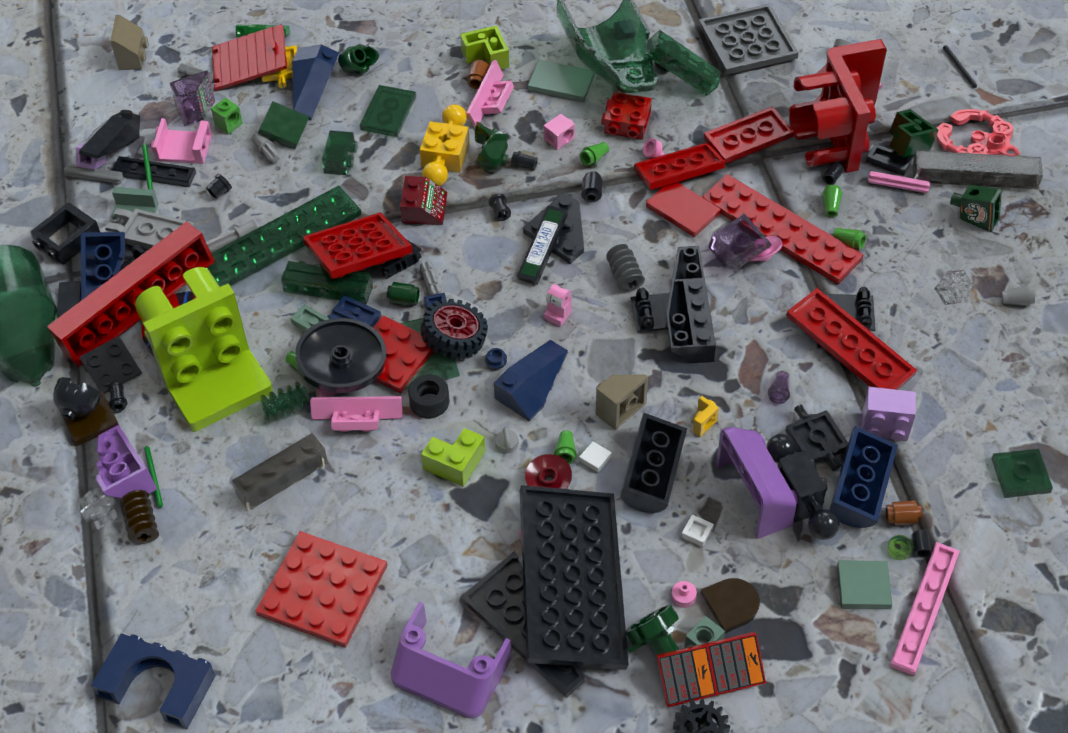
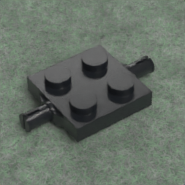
[785,404,848,471]

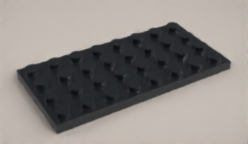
[519,485,629,670]

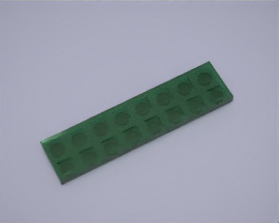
[207,185,362,287]

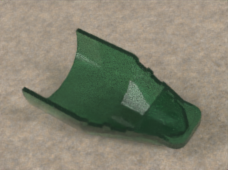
[556,0,658,93]

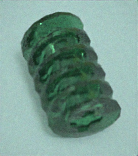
[260,381,311,422]

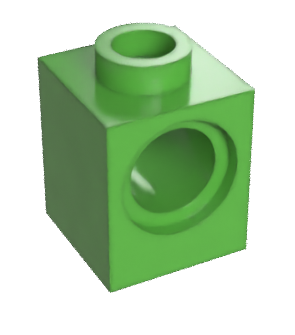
[211,98,243,134]

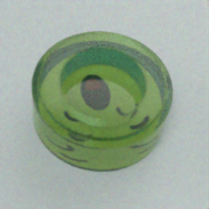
[887,535,913,560]

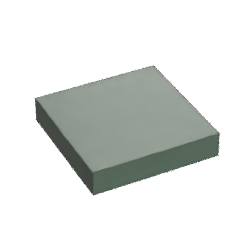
[837,560,893,609]

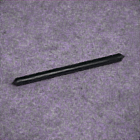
[943,45,977,88]

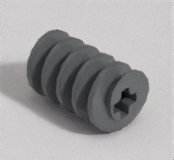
[606,244,645,291]

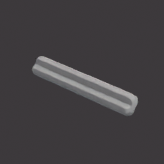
[64,164,123,184]

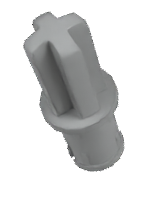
[252,132,280,163]

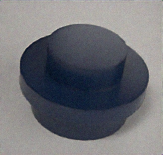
[485,348,507,369]

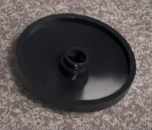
[295,318,386,393]

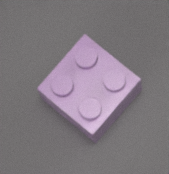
[861,387,916,441]

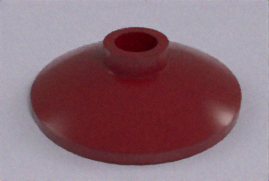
[525,454,572,489]

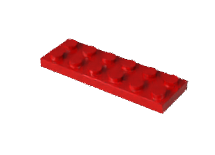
[786,288,917,390]

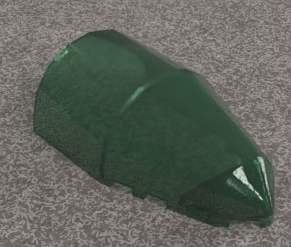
[0,244,57,387]

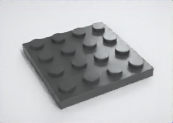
[699,3,799,75]

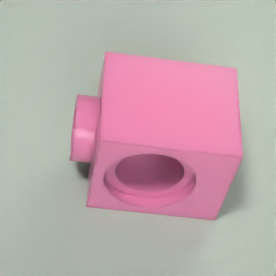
[544,114,575,150]

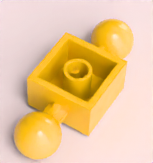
[420,104,470,187]

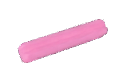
[868,171,930,193]

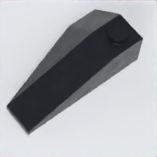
[79,110,140,159]

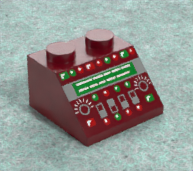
[400,176,448,225]

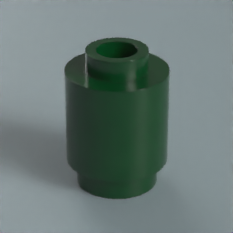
[387,282,420,306]

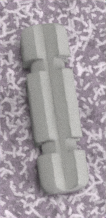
[177,63,214,84]
[420,261,441,295]

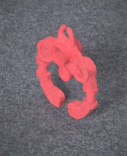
[936,109,1020,164]

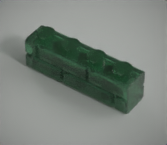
[645,30,721,96]
[281,261,373,305]

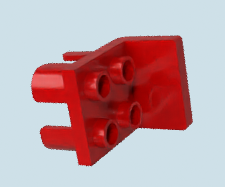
[789,39,887,173]

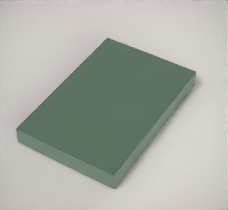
[528,60,595,102]

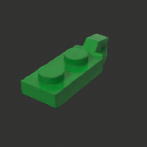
[236,24,290,37]

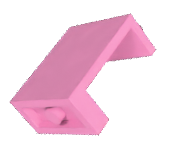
[151,118,212,164]

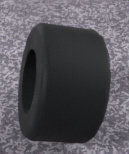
[408,374,450,418]

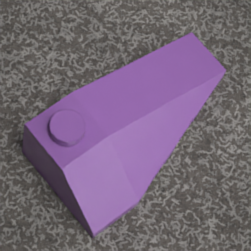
[96,425,157,498]

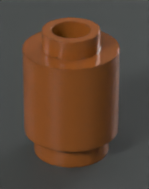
[467,60,490,89]
[885,500,922,526]

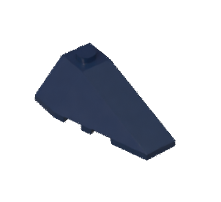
[291,44,339,120]
[81,232,125,300]
[494,339,568,422]

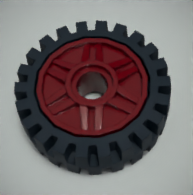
[420,299,488,359]

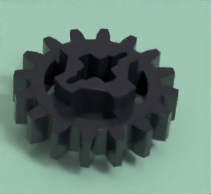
[673,698,730,733]

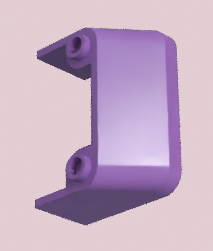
[716,426,798,539]
[391,602,512,719]

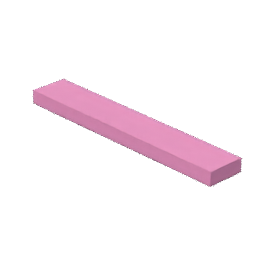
[890,542,960,676]

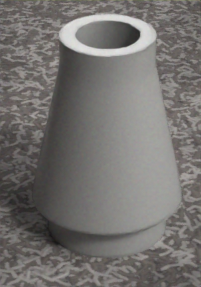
[1001,285,1035,306]

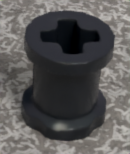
[489,194,511,221]

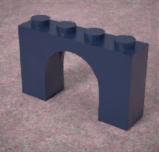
[91,633,216,729]

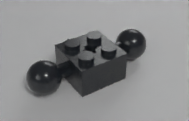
[766,434,840,540]

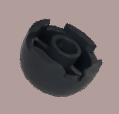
[53,377,102,420]

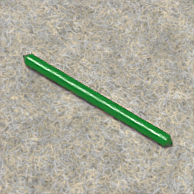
[142,144,153,190]
[144,446,163,508]

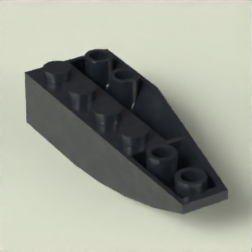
[666,246,716,363]

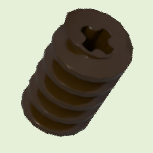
[120,490,159,544]

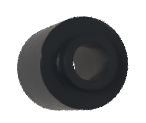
[581,171,603,202]

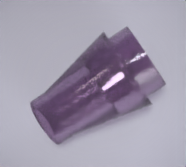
[768,371,790,404]

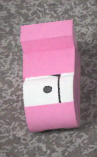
[544,284,572,327]

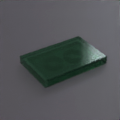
[359,85,416,137]

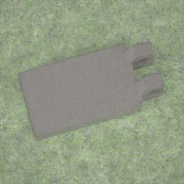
[105,208,195,250]

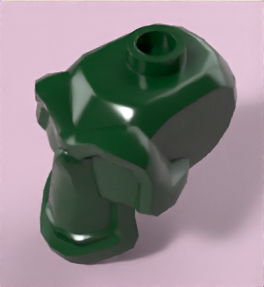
[474,121,509,173]

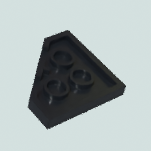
[523,192,584,264]

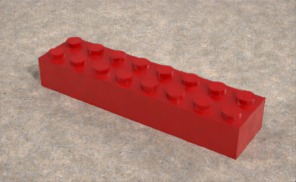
[47,221,215,367]

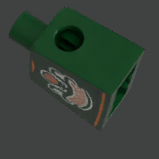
[950,185,1002,232]

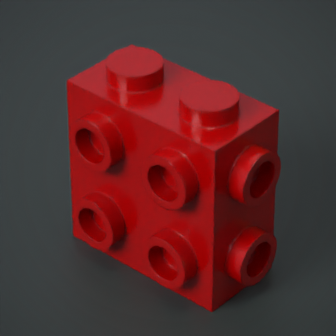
[601,92,652,140]

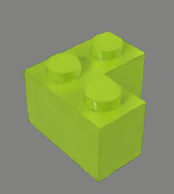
[460,25,509,69]
[421,428,486,487]

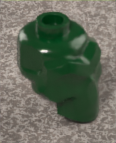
[338,44,379,74]

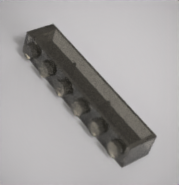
[912,150,1043,189]

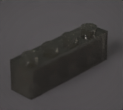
[232,433,328,511]

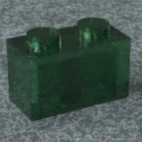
[322,130,358,175]

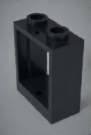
[30,202,100,265]

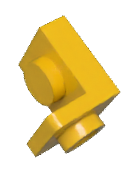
[693,396,719,437]

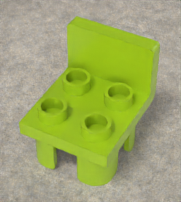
[135,267,273,432]

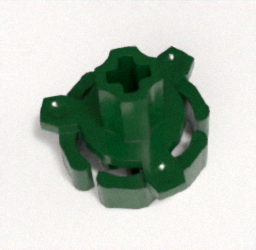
[625,604,679,655]

